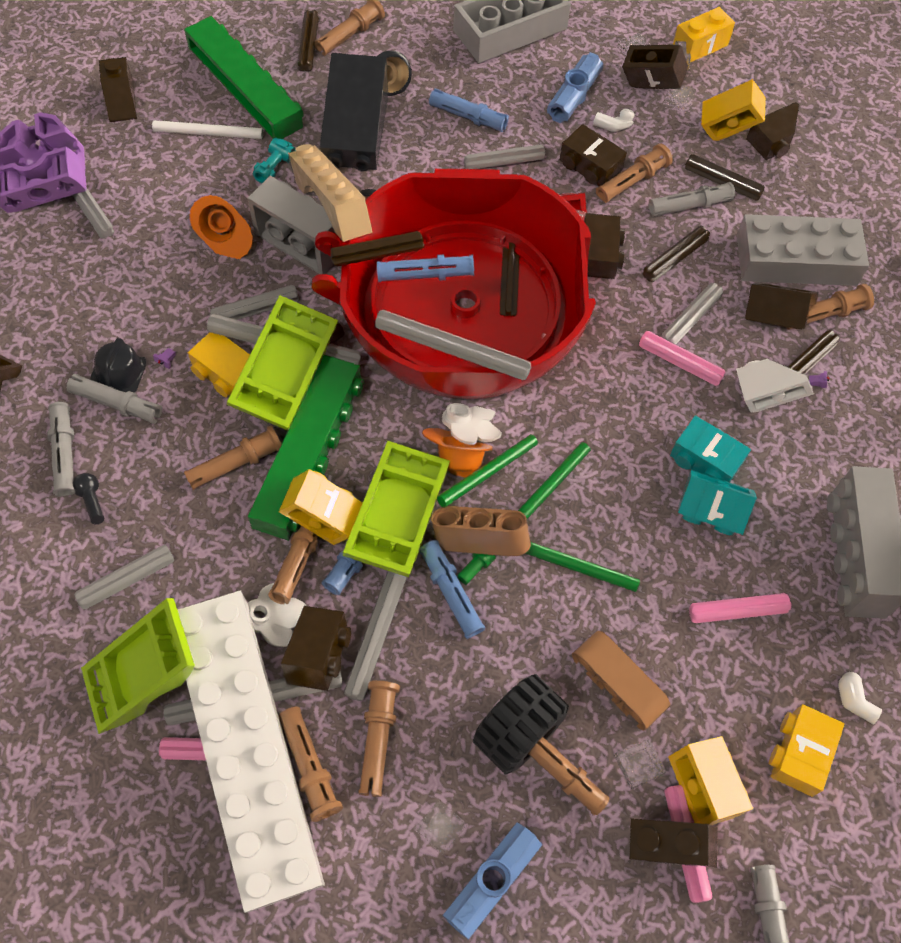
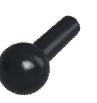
[73,473,105,525]

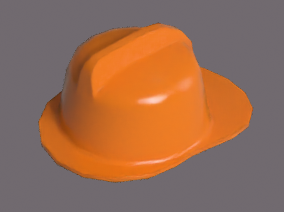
[189,195,253,259]
[422,428,493,478]

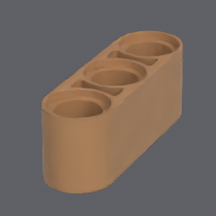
[431,506,531,556]
[572,630,670,731]

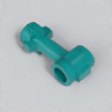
[252,137,296,184]

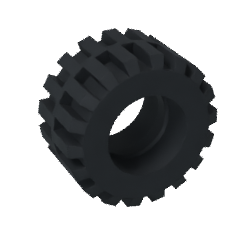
[473,674,569,775]

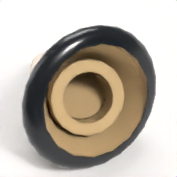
[377,50,412,96]

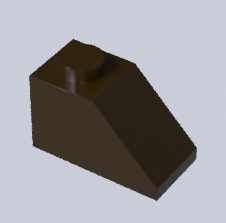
[99,57,137,122]
[746,102,799,160]

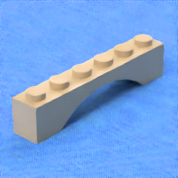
[288,144,373,242]

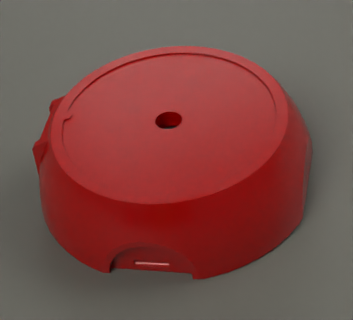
[312,168,596,399]

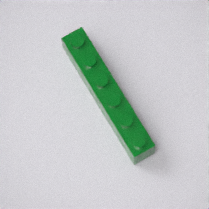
[184,16,304,140]
[248,354,364,541]

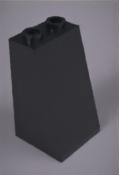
[320,53,388,171]

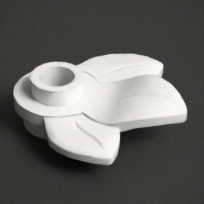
[442,403,502,445]
[247,583,307,647]

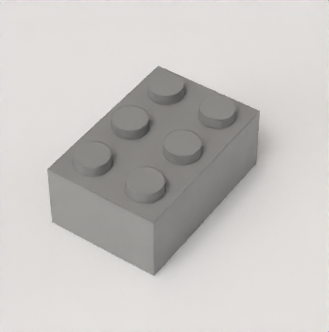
[247,176,336,274]

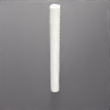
[152,120,264,139]

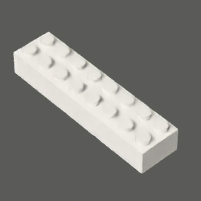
[178,590,325,913]

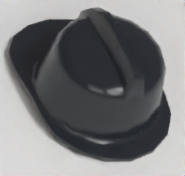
[90,338,146,393]

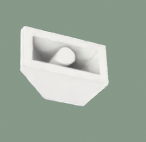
[736,359,814,412]

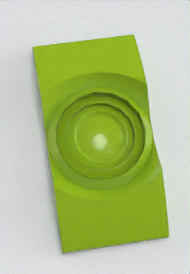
[227,295,338,430]
[343,441,450,578]
[81,598,195,734]

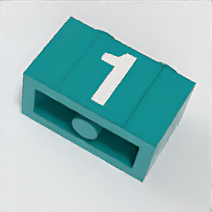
[670,415,751,482]
[678,470,757,536]

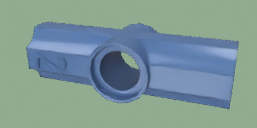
[547,52,603,123]
[442,822,543,940]

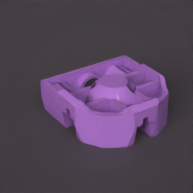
[0,112,87,213]

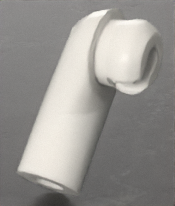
[593,108,635,132]
[838,672,882,725]

